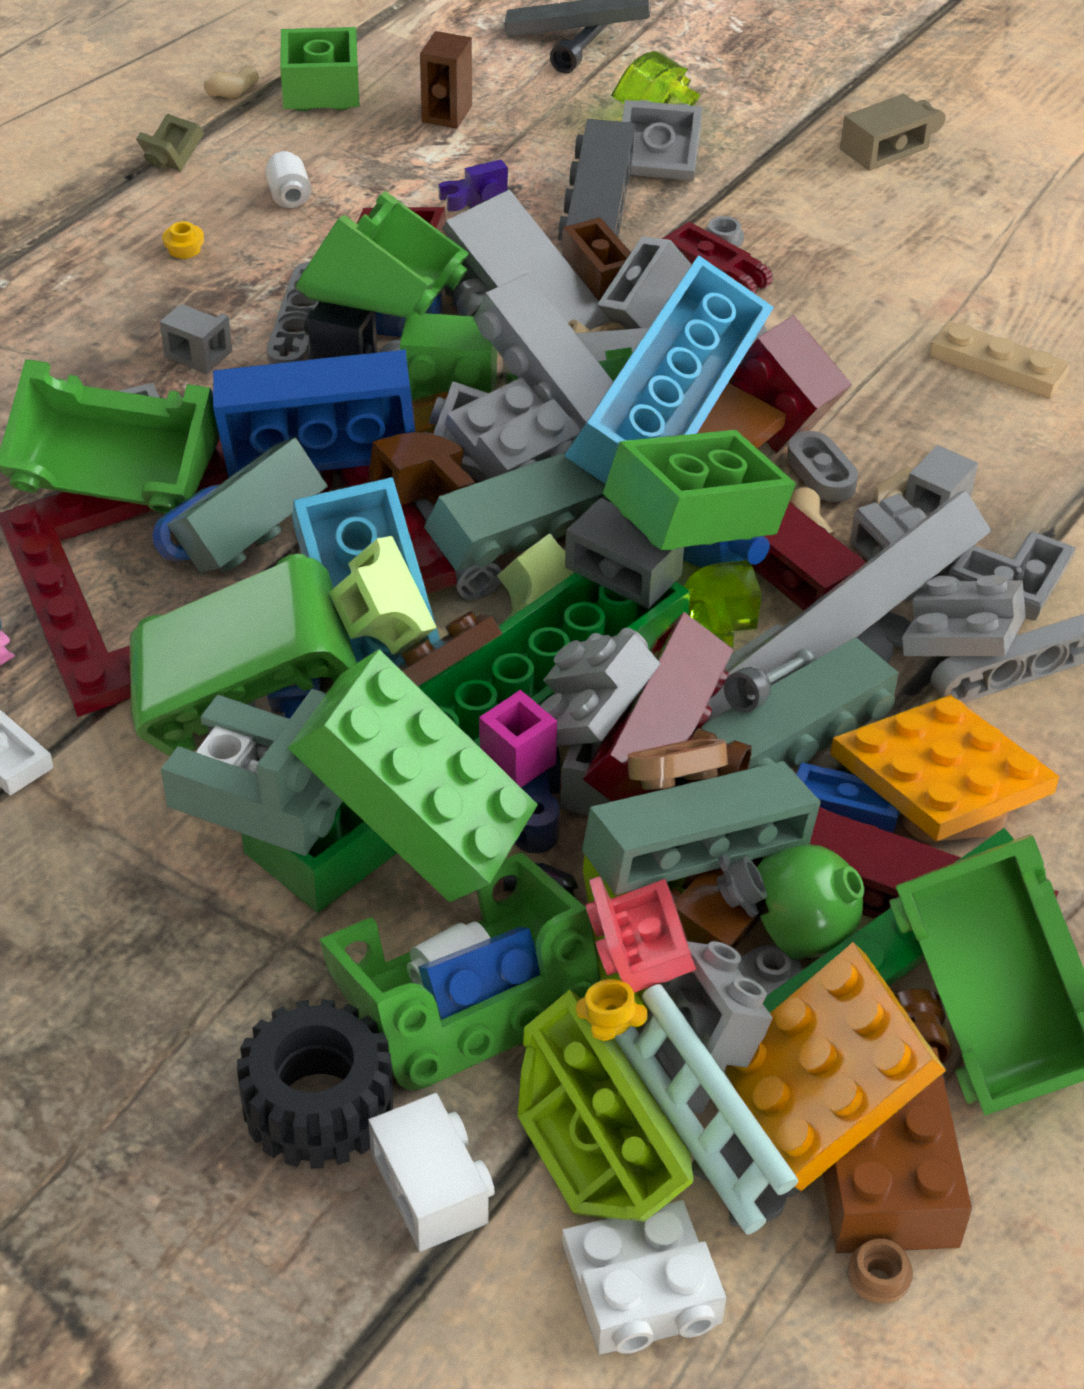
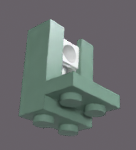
[161,689,343,856]

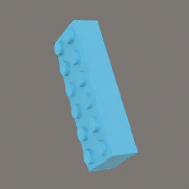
[564,255,774,484]

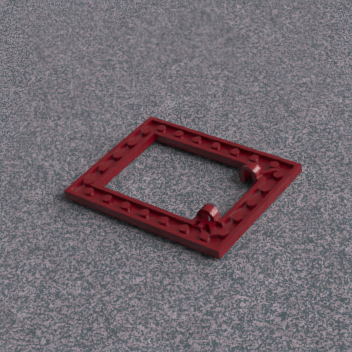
[0,441,457,717]

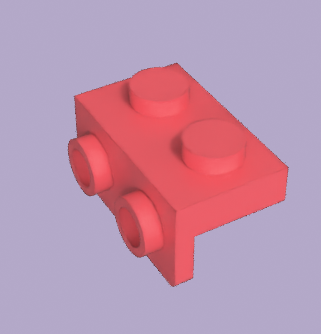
[585,876,696,993]

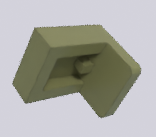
[136,114,204,171]

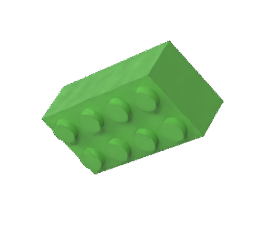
[287,649,538,902]

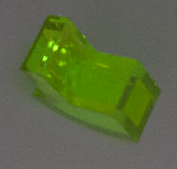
[611,51,701,106]
[684,560,762,649]

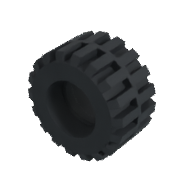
[237,999,393,1169]

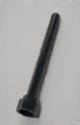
[550,24,608,73]

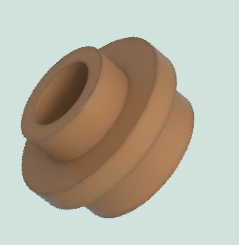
[847,1239,913,1304]

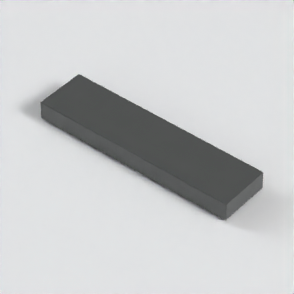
[504,0,651,37]

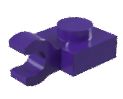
[438,159,508,211]

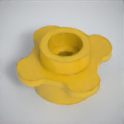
[576,979,648,1041]

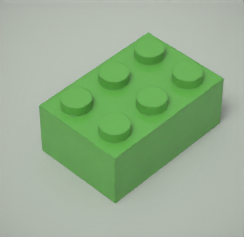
[603,430,796,550]

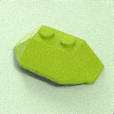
[518,990,694,1222]

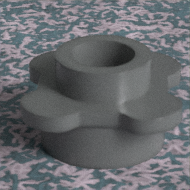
[717,854,767,918]

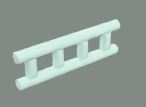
[614,984,798,1235]

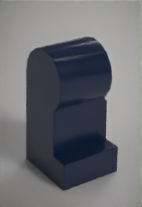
[514,747,561,854]

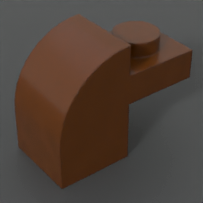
[368,432,475,506]

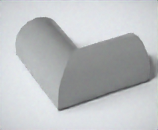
[948,531,1076,621]

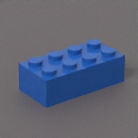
[213,350,416,478]

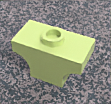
[497,533,574,621]
[329,536,437,655]

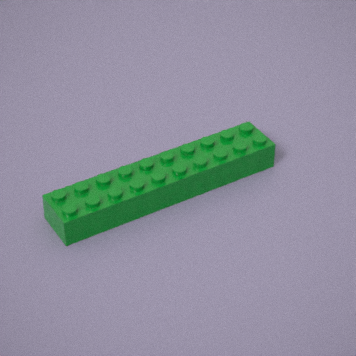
[241,572,690,913]

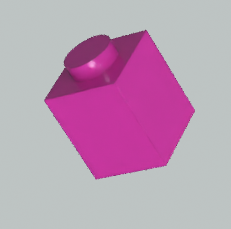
[479,690,557,788]

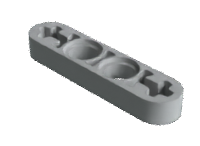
[267,262,319,364]
[930,614,1084,703]

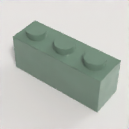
[167,437,328,573]

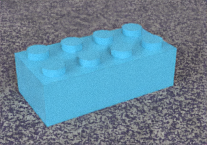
[292,477,440,666]

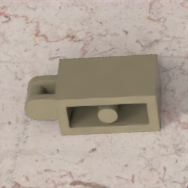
[840,94,946,171]

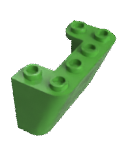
[319,852,601,1090]

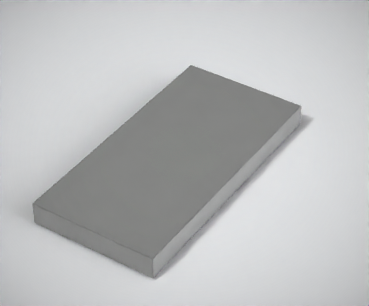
[442,189,611,330]

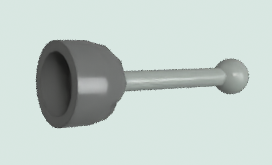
[724,649,815,713]

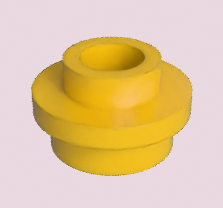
[162,221,204,259]

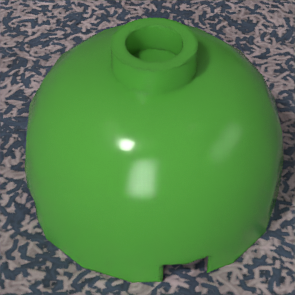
[757,844,864,961]

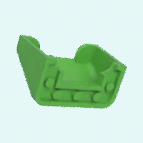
[295,191,469,318]
[0,359,220,514]
[130,554,357,756]
[889,834,1084,1116]

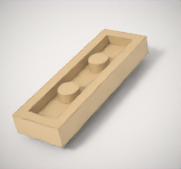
[930,321,1070,399]

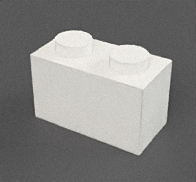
[368,1093,495,1252]

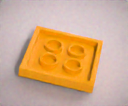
[830,695,1059,842]
[725,942,946,1191]

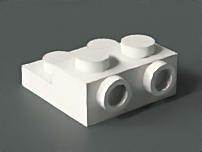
[562,1200,726,1355]

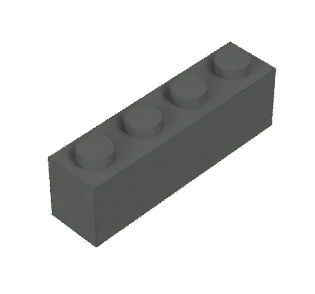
[558,119,635,241]

